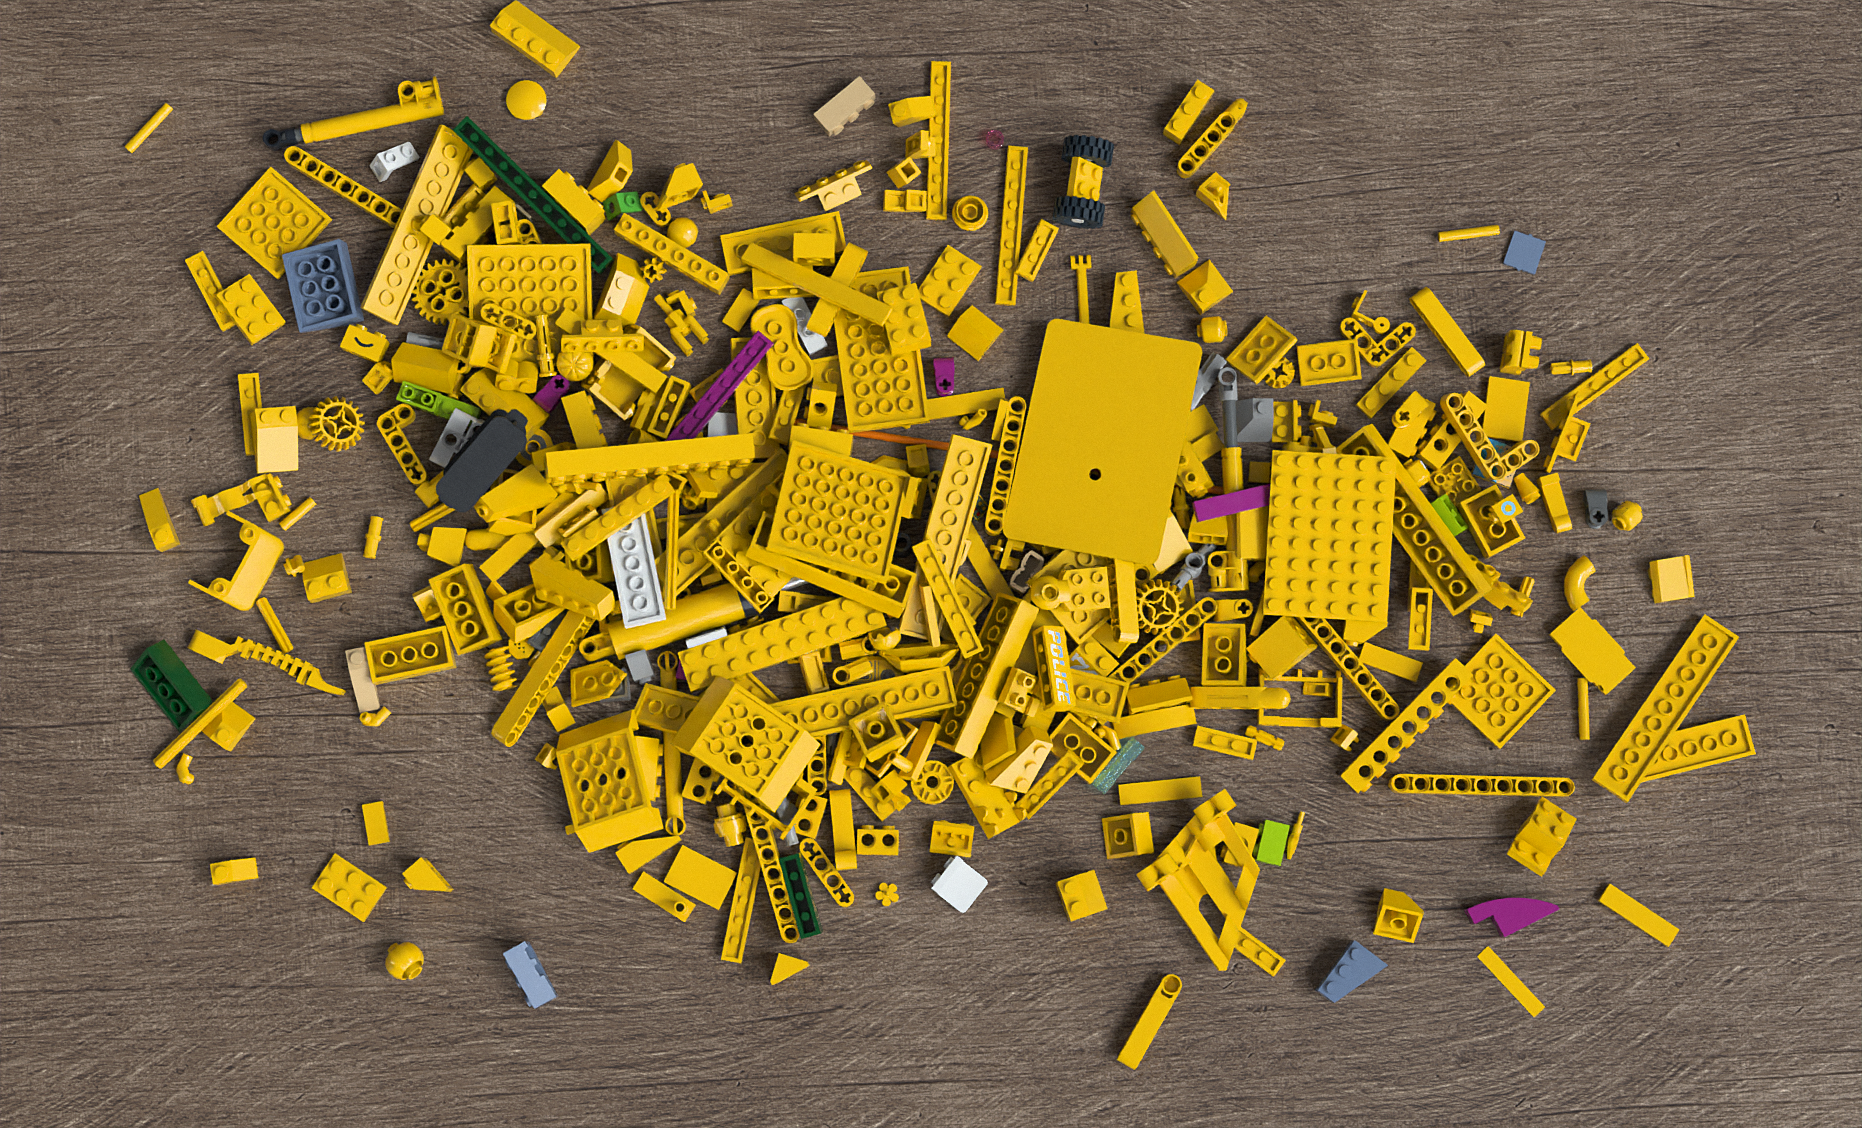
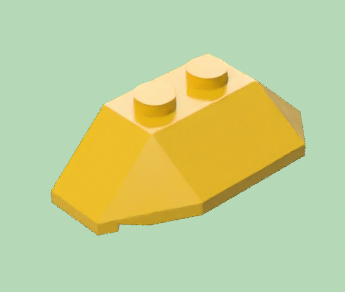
[592,253,649,329]
[879,640,960,675]

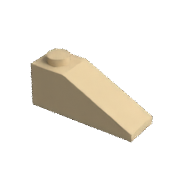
[345,647,381,713]

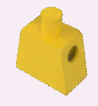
[1187,497,1228,546]
[417,527,468,568]

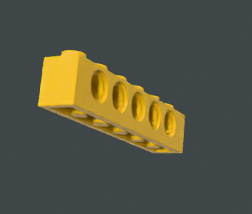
[614,213,730,295]

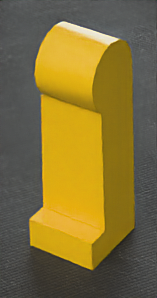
[1536,473,1572,534]

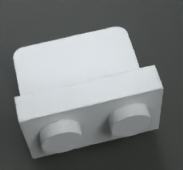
[931,856,988,913]

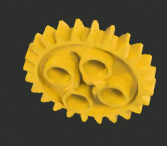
[412,259,469,325]

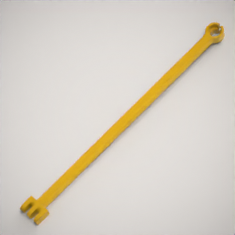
[1070,255,1100,479]

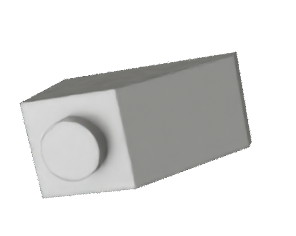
[625,649,655,684]

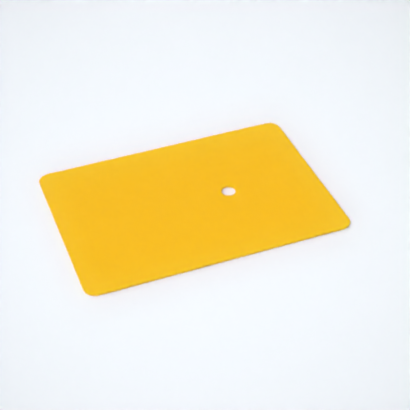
[1003,319,1202,565]

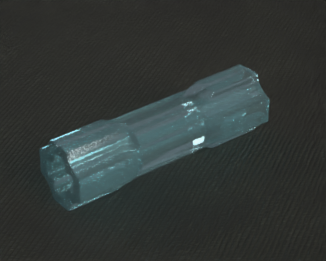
[1091,737,1145,795]

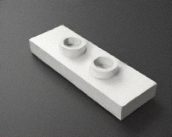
[782,297,828,355]

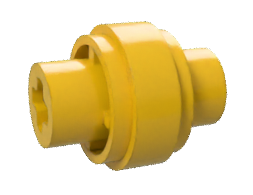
[713,803,748,847]

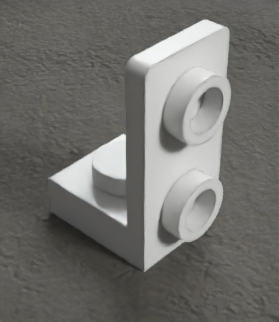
[369,142,419,182]

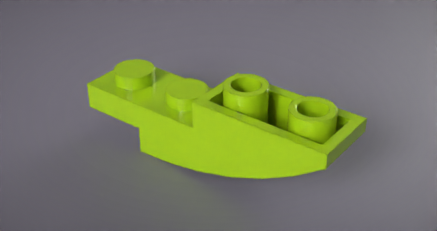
[396,381,482,429]

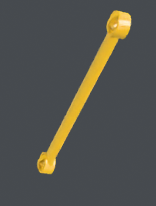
[657,651,686,836]

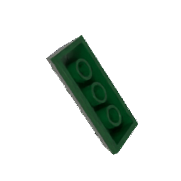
[130,639,213,733]

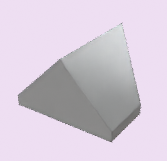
[600,667,631,703]

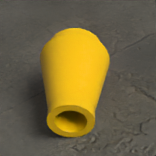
[1513,473,1541,504]

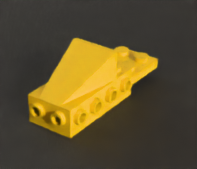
[1175,433,1215,498]

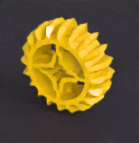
[309,396,365,452]
[1136,579,1185,635]

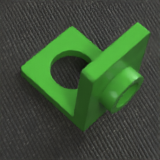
[603,192,643,221]

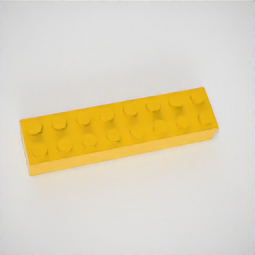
[745,511,917,619]
[934,592,1039,759]

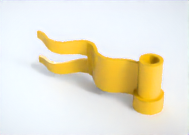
[191,474,274,527]

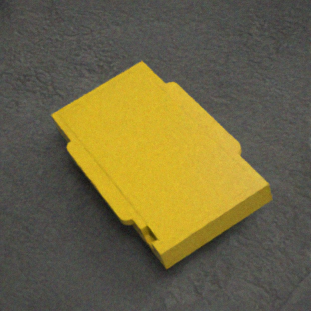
[1549,607,1636,696]

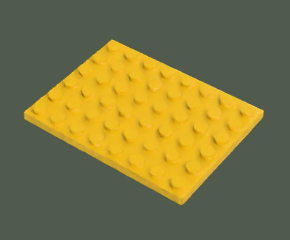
[1263,450,1397,622]

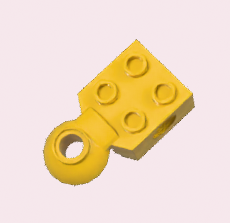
[1031,567,1111,612]

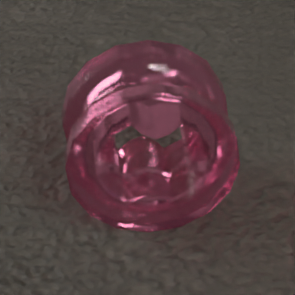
[986,130,1004,150]

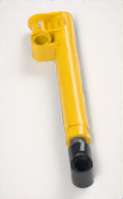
[263,76,444,151]

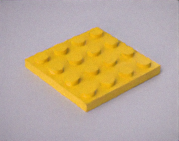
[217,167,332,280]
[1025,549,1138,645]
[1446,634,1556,749]

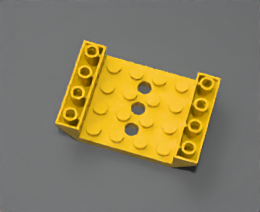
[703,472,794,613]
[670,675,820,813]
[556,709,663,853]

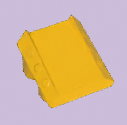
[1648,555,1694,604]

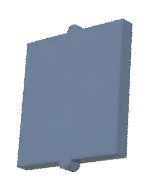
[1503,231,1546,275]

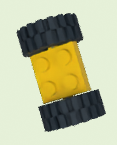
[1052,135,1114,229]

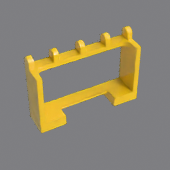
[1257,668,1342,728]
[714,743,817,840]

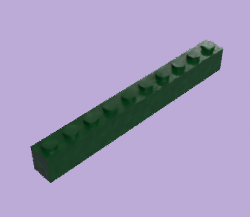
[453,116,614,275]

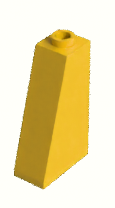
[474,464,558,522]

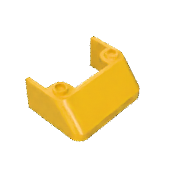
[188,511,284,611]

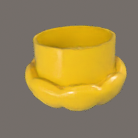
[952,195,988,231]
[556,352,593,381]

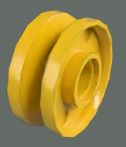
[911,760,954,805]

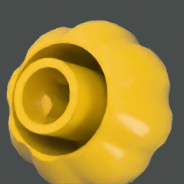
[385,942,424,980]

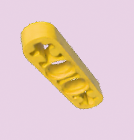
[800,838,854,907]

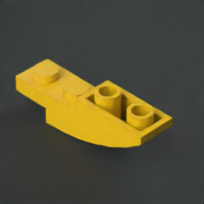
[1467,554,1533,613]

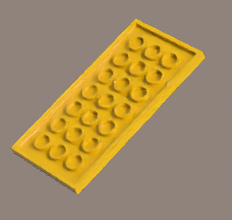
[828,266,930,433]

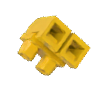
[1500,330,1542,376]
[998,667,1042,718]

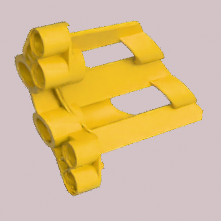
[1136,789,1260,971]

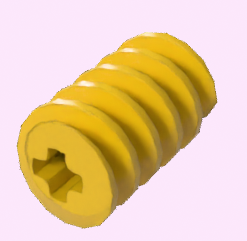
[485,646,517,691]

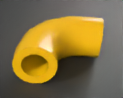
[1564,555,1595,611]

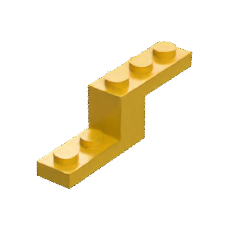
[1407,557,1433,651]

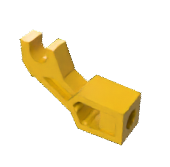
[1309,424,1337,454]

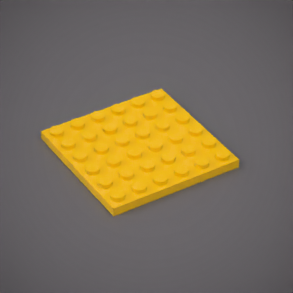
[467,243,594,367]
[766,440,910,584]

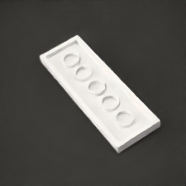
[602,507,666,629]

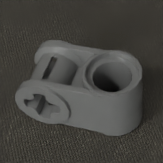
[1583,489,1608,529]

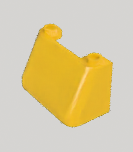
[581,324,676,420]

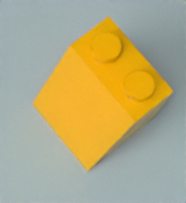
[1246,616,1318,680]
[1055,870,1108,922]

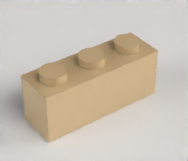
[813,76,875,137]

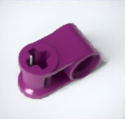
[933,357,955,397]
[533,375,570,414]

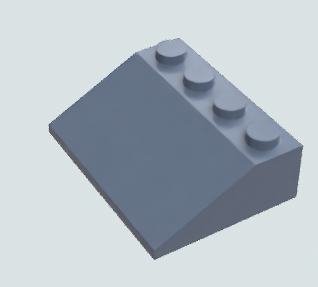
[282,239,364,333]

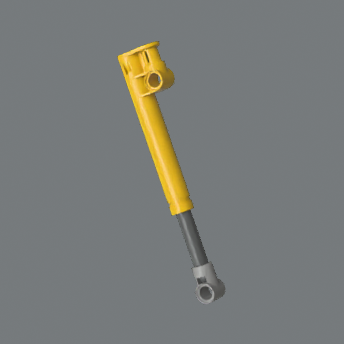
[1208,367,1249,593]

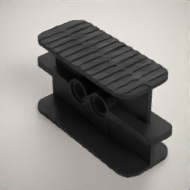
[436,409,528,512]

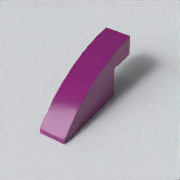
[1464,898,1559,937]

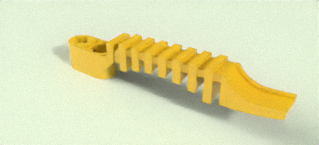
[187,630,346,696]

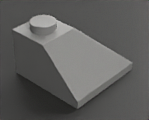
[1235,398,1274,443]

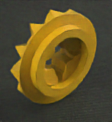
[1263,357,1295,389]

